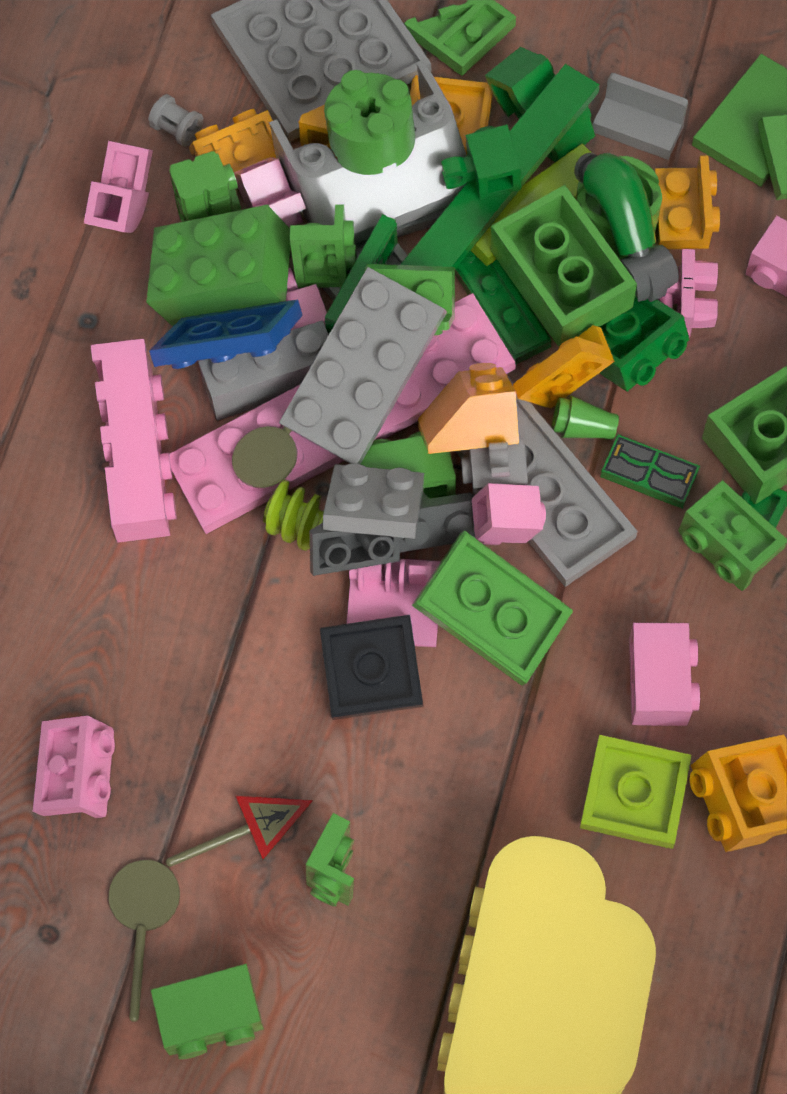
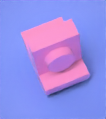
[84,141,153,233]
[234,157,306,228]

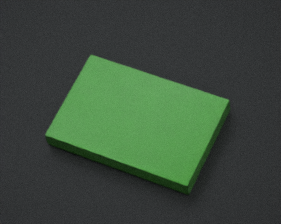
[692,54,787,187]
[412,530,573,686]

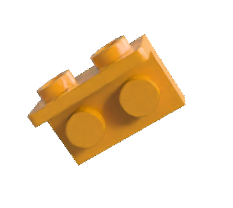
[189,109,276,172]
[655,155,720,249]
[512,325,615,408]

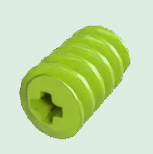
[263,479,324,551]

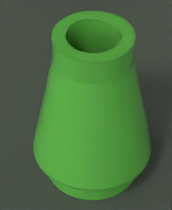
[551,395,619,440]

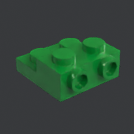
[599,297,690,392]

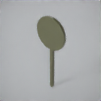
[232,426,297,488]
[109,860,180,1022]

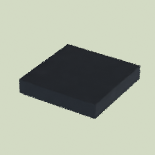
[320,615,424,720]

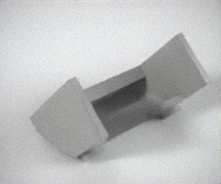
[269,61,467,244]

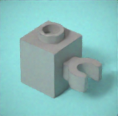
[461,439,528,495]

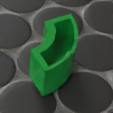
[485,47,595,162]

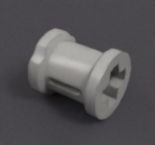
[148,94,204,147]

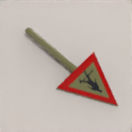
[165,796,313,867]

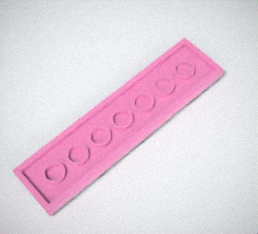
[170,293,516,534]

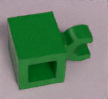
[441,124,521,200]

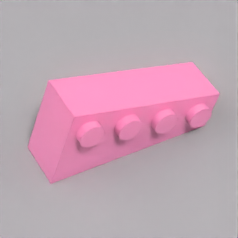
[91,339,177,543]

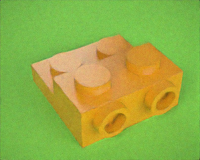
[689,734,787,852]

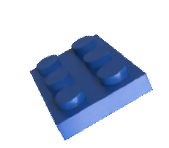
[149,299,303,369]

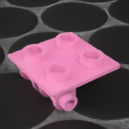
[347,559,441,647]

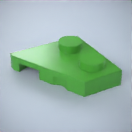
[404,0,516,76]

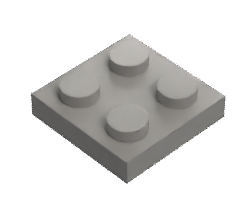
[323,464,424,539]

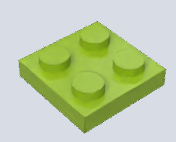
[580,735,692,849]

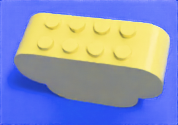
[437,836,656,1094]

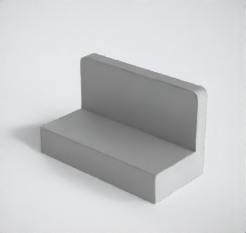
[593,73,688,160]

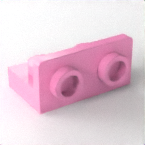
[32,716,115,818]

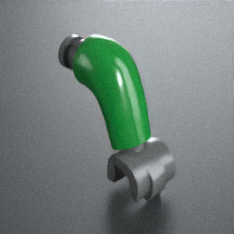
[574,153,679,302]

